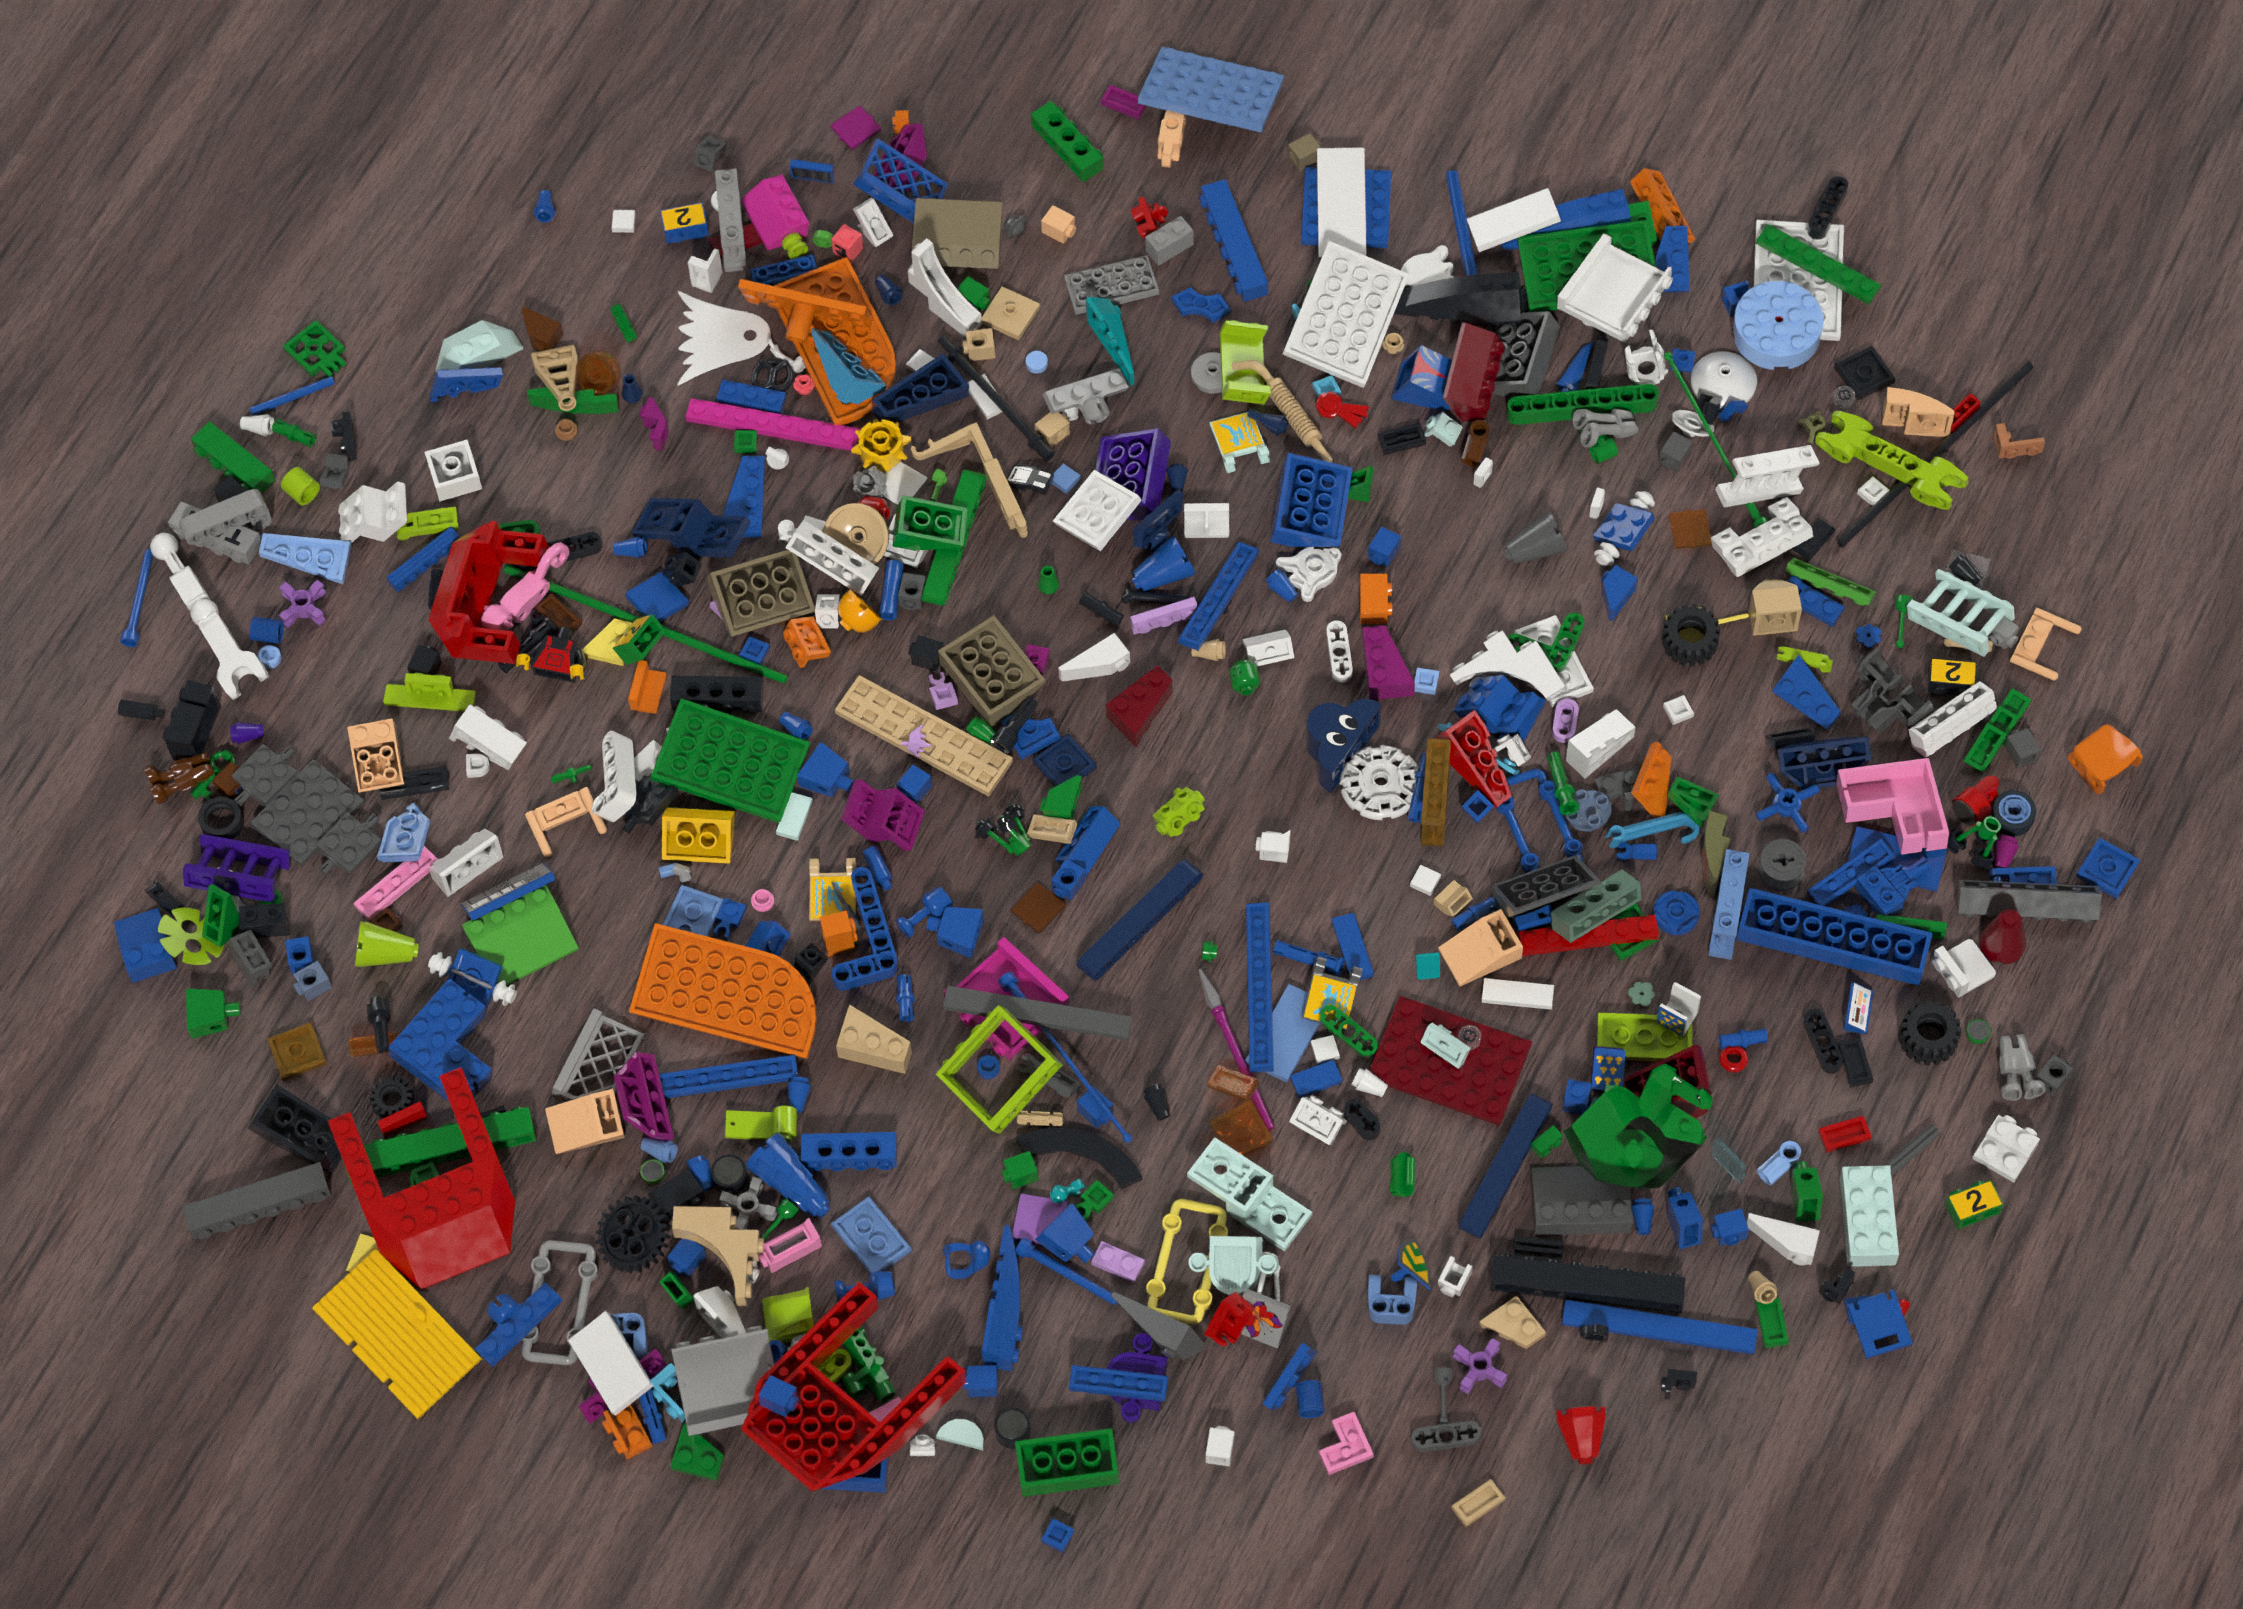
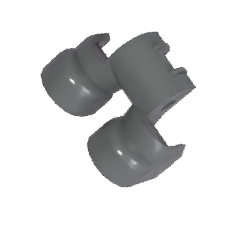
[1851,648,1934,733]

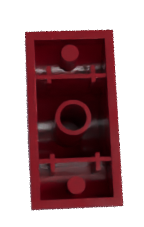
[1623,1044,1712,1118]

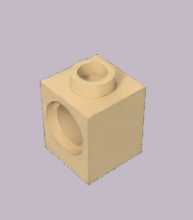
[962,328,995,362]
[1035,412,1070,448]

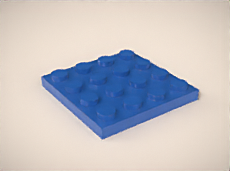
[1301,167,1391,248]

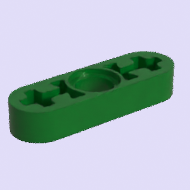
[1319,1005,1378,1057]

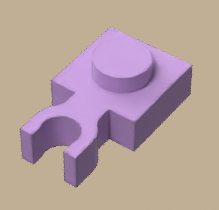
[929,672,958,710]

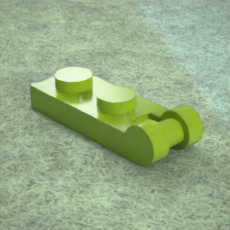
[396,506,459,540]

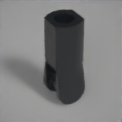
[144,880,184,917]

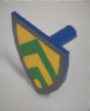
[1390,1238,1432,1290]

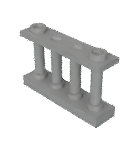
[715,169,747,272]

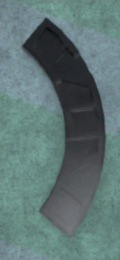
[1016,1128,1143,1190]

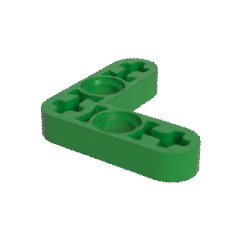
[1508,613,1585,672]

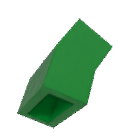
[659,1272,694,1310]

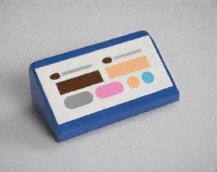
[1844,982,1873,1034]

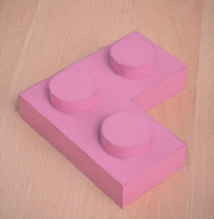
[1319,1412,1374,1475]

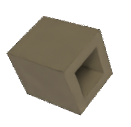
[1288,133,1323,172]

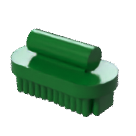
[1389,1152,1415,1198]

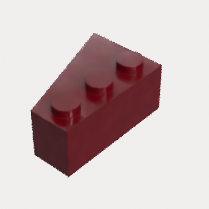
[1106,665,1173,747]

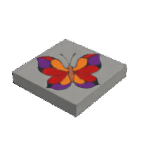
[1241,1288,1291,1348]

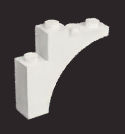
[908,238,982,338]
[1450,630,1567,701]

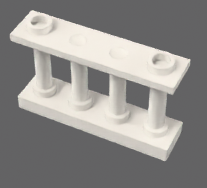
[1715,445,1819,507]

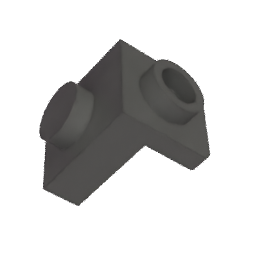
[320,454,349,489]

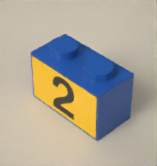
[660,202,709,243]

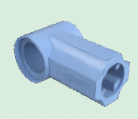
[1756,1141,1801,1186]

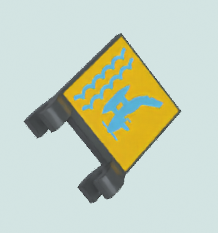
[1302,957,1363,1030]

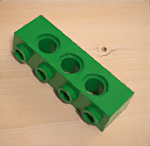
[1031,101,1104,183]

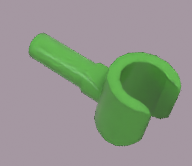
[931,469,947,501]

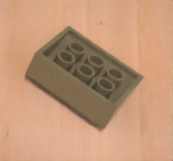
[912,198,1003,269]
[706,550,815,637]
[938,615,1046,728]

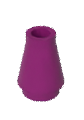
[1994,835,2019,868]

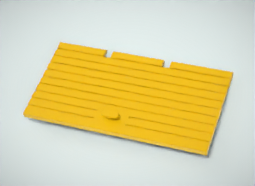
[312,1249,482,1419]

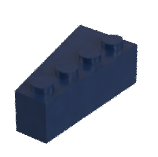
[872,353,969,423]

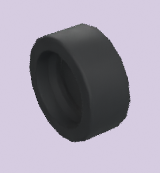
[198,797,244,839]

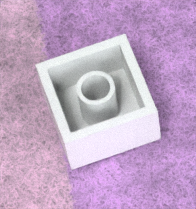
[425,440,482,501]

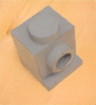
[1983,616,2019,649]

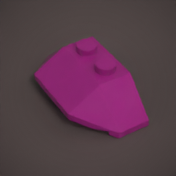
[873,123,927,191]
[614,1052,674,1140]

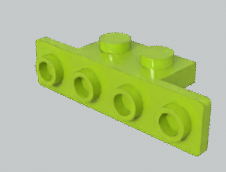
[383,673,476,711]

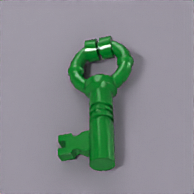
[190,750,235,801]

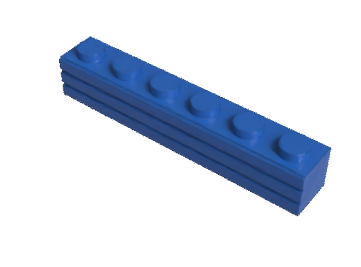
[387,527,460,592]

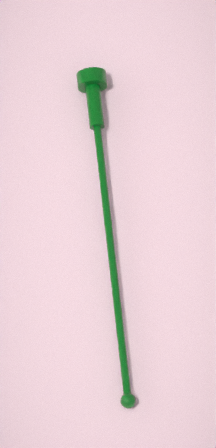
[1664,352,1769,529]

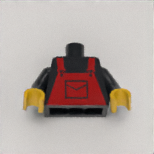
[516,627,587,683]

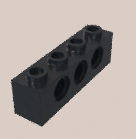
[670,676,764,713]

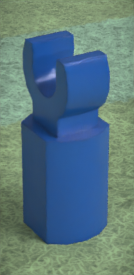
[1617,842,1658,861]

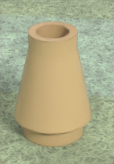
[1192,639,1226,661]
[1748,1271,1777,1304]

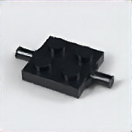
[622,775,679,834]

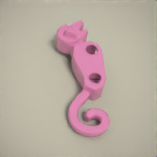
[481,542,569,631]

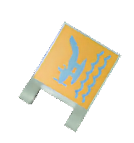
[1210,412,1270,473]

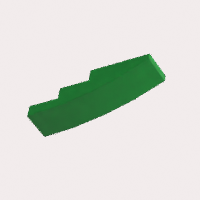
[527,387,619,414]
[1964,688,2032,773]

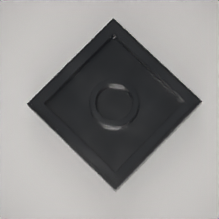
[1834,346,1896,401]

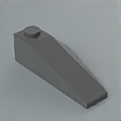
[1111,1291,1206,1361]

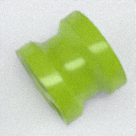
[781,233,808,259]

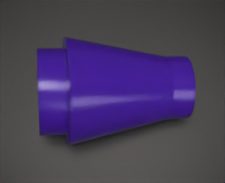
[230,722,264,744]

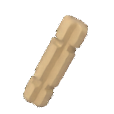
[1017,1110,1063,1127]

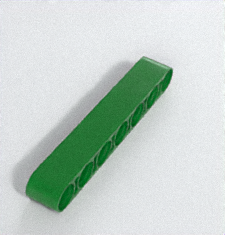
[1507,384,1659,425]
[922,469,986,607]

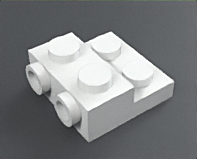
[1972,1115,2040,1183]

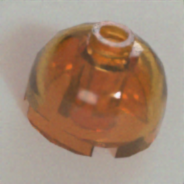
[576,351,621,396]

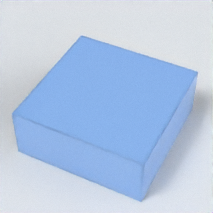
[1414,668,1439,695]

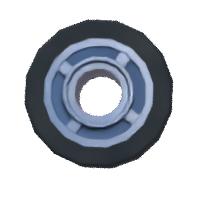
[1991,790,2037,836]

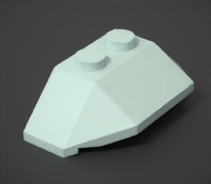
[436,320,523,372]

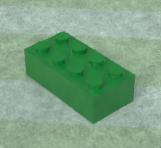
[1015,1428,1119,1497]

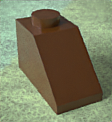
[521,306,563,352]

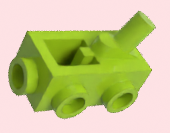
[1152,787,1205,838]

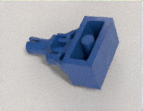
[1856,857,1931,916]

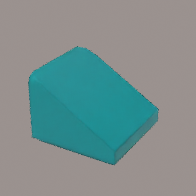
[1415,952,1440,980]

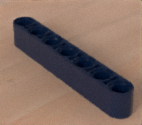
[1076,859,1203,981]
[1459,1093,1553,1239]

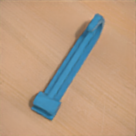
[1605,812,1700,848]

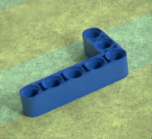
[832,867,898,991]

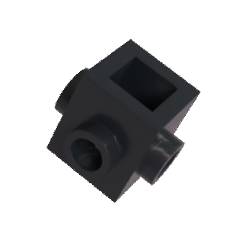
[662,552,702,587]

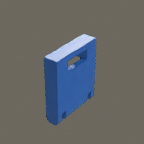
[1847,1289,1913,1359]

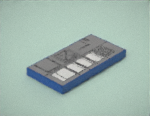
[460,863,555,921]

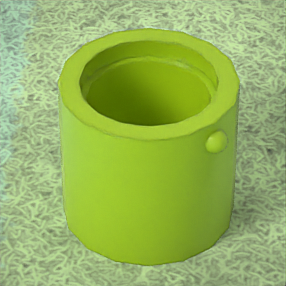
[281,467,320,506]

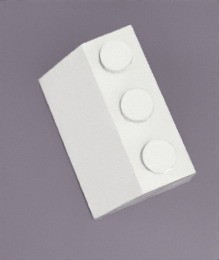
[429,829,504,897]

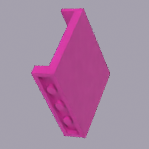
[943,937,1070,1061]

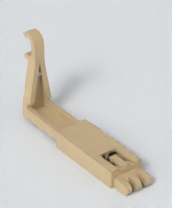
[911,422,1028,538]

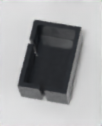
[163,680,221,760]

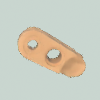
[1158,110,1186,168]

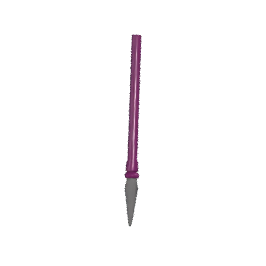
[1199,969,1275,1131]

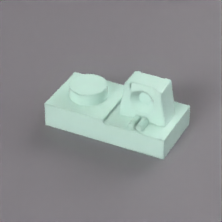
[1421,1023,1471,1069]

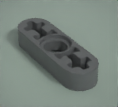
[1411,1421,1481,1452]

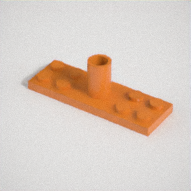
[738,279,873,344]

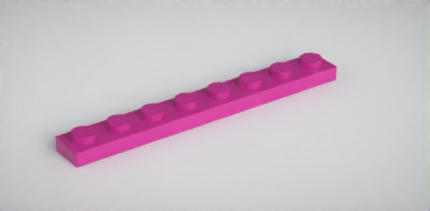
[685,398,861,451]

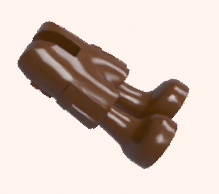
[145,753,214,804]

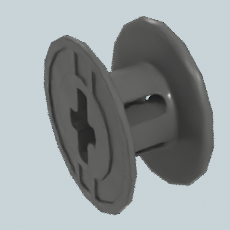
[1758,839,1806,890]

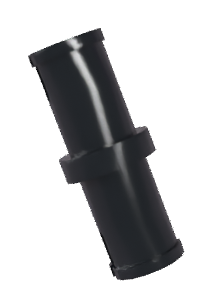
[1079,592,1124,627]

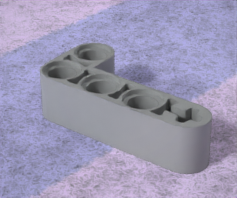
[179,489,272,545]

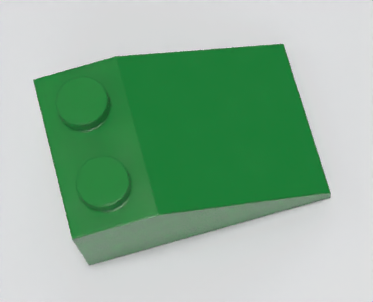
[892,495,967,551]

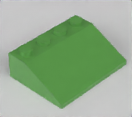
[462,885,579,986]

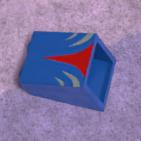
[1391,345,1452,412]

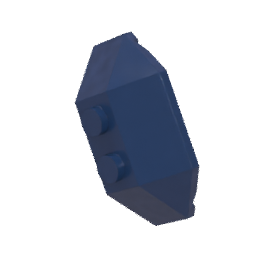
[1777,736,1871,790]

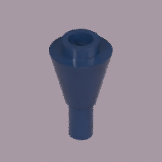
[1247,409,1288,437]
[1166,463,1188,493]

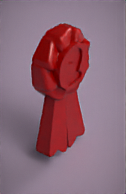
[1315,391,1369,429]

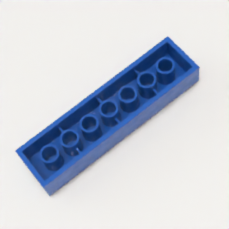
[1737,888,1932,986]

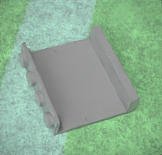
[671,1326,774,1436]

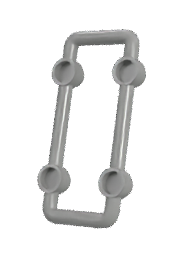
[521,1240,598,1365]

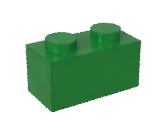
[1531,1125,1563,1159]

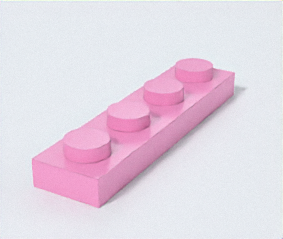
[354,846,438,921]

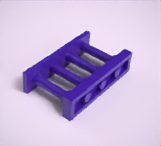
[183,834,290,903]

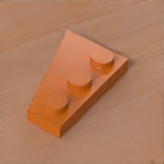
[1631,742,1671,819]

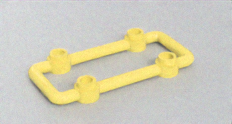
[1146,1199,1228,1325]

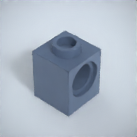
[293,961,332,1002]

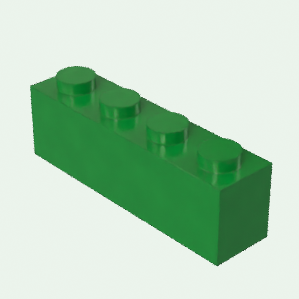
[191,421,275,495]

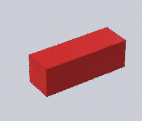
[1950,393,1981,433]

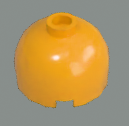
[838,589,882,633]

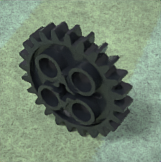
[596,1195,671,1274]

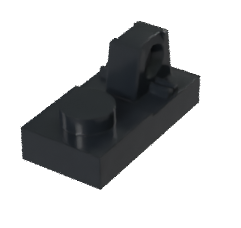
[330,411,357,461]

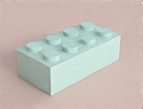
[1839,1165,1899,1267]

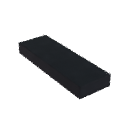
[380,766,449,800]

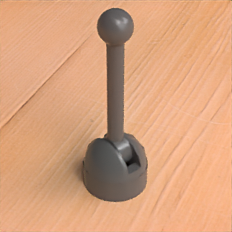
[1433,1367,1453,1425]

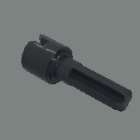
[990,696,1038,754]
[366,996,391,1054]

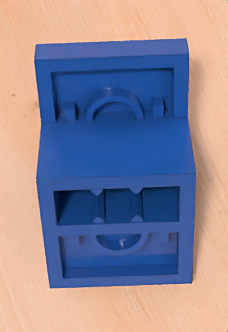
[1453,675,1539,734]

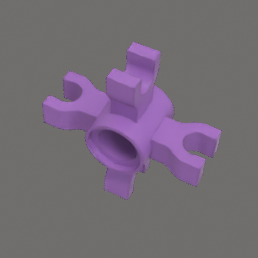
[279,580,326,628]
[1453,1338,1507,1394]

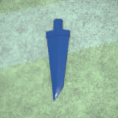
[1556,342,1594,392]

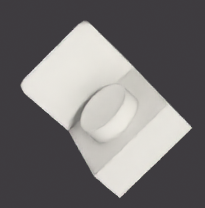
[853,198,894,247]

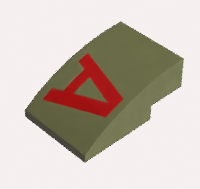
[1702,811,1730,898]

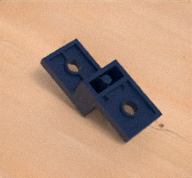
[631,498,751,558]

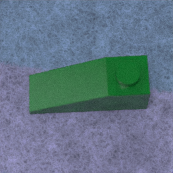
[202,884,239,947]

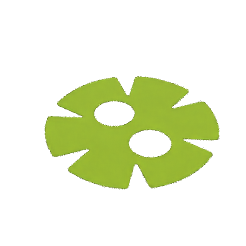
[158,908,224,965]

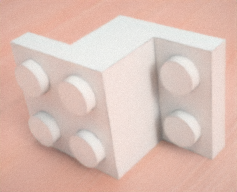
[338,482,407,543]

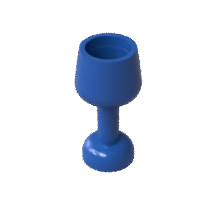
[895,887,953,938]
[835,1271,895,1302]

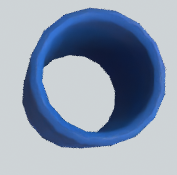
[249,617,284,644]
[1295,1380,1325,1418]

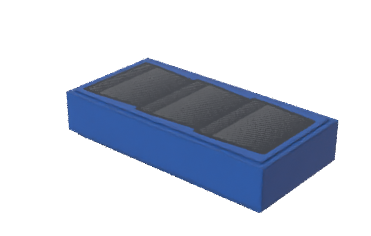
[789,159,835,183]

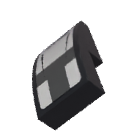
[1007,465,1054,495]

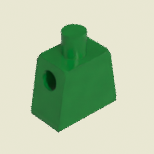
[186,989,241,1039]
[1791,1161,1823,1222]

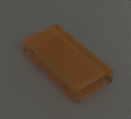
[1207,1065,1259,1102]

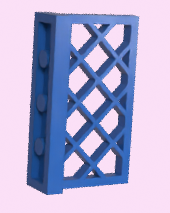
[853,139,948,223]

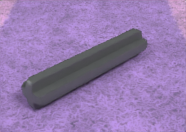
[1883,1125,1940,1176]

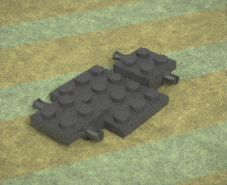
[232,744,382,875]

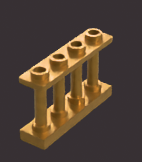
[1421,739,1451,847]

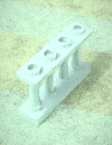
[1907,569,2015,657]

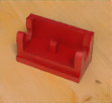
[1204,1292,1255,1347]

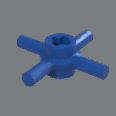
[1755,773,1820,833]

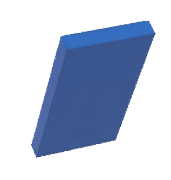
[1848,826,1947,892]

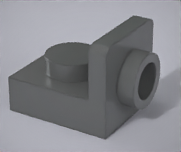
[694,136,727,172]

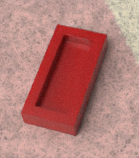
[377,1102,427,1138]
[1818,1115,1872,1153]

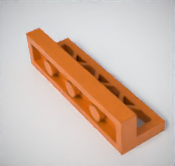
[1630,168,1695,243]

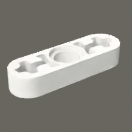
[1326,621,1353,683]

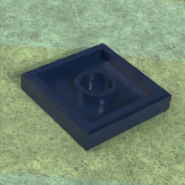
[1033,734,1097,787]

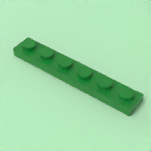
[1756,224,1881,305]

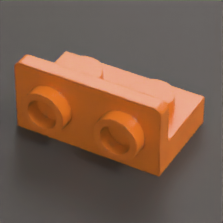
[783,616,831,668]
[602,1404,653,1460]

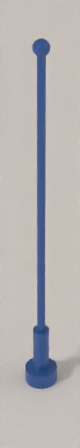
[998,972,1132,1143]

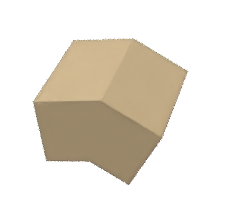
[1434,880,1473,917]

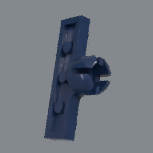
[1132,491,1184,553]

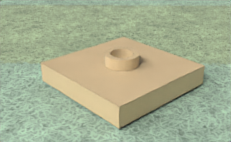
[981,287,1040,340]

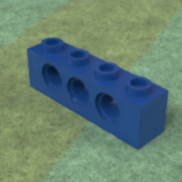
[801,1132,897,1172]

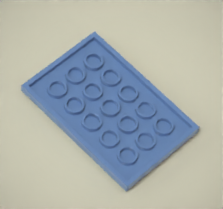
[1138,47,1284,133]

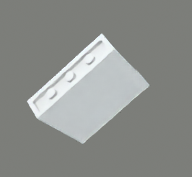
[1557,234,1673,343]

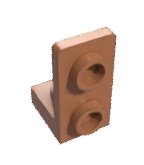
[1993,423,2045,459]

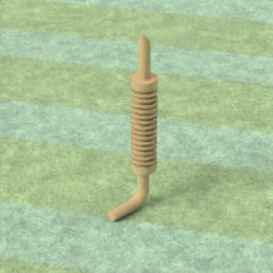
[1231,360,1333,463]

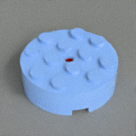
[1733,281,1823,370]

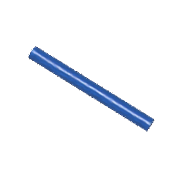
[250,376,335,416]

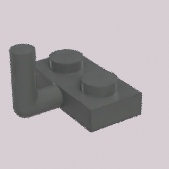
[1594,767,1640,811]

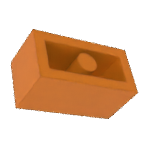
[893,110,909,135]

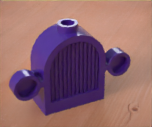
[1103,1333,1167,1423]

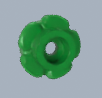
[1201,940,1217,962]

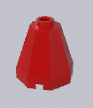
[1555,1406,1606,1465]

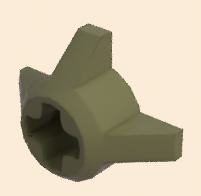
[1798,411,1826,444]

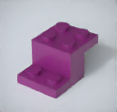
[840,779,925,851]

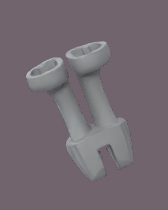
[1572,408,1639,447]

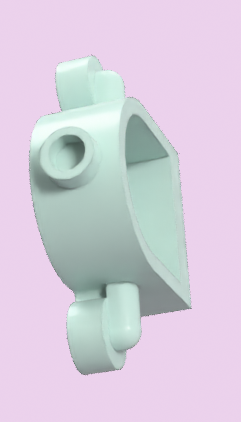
[1189,1236,1279,1297]

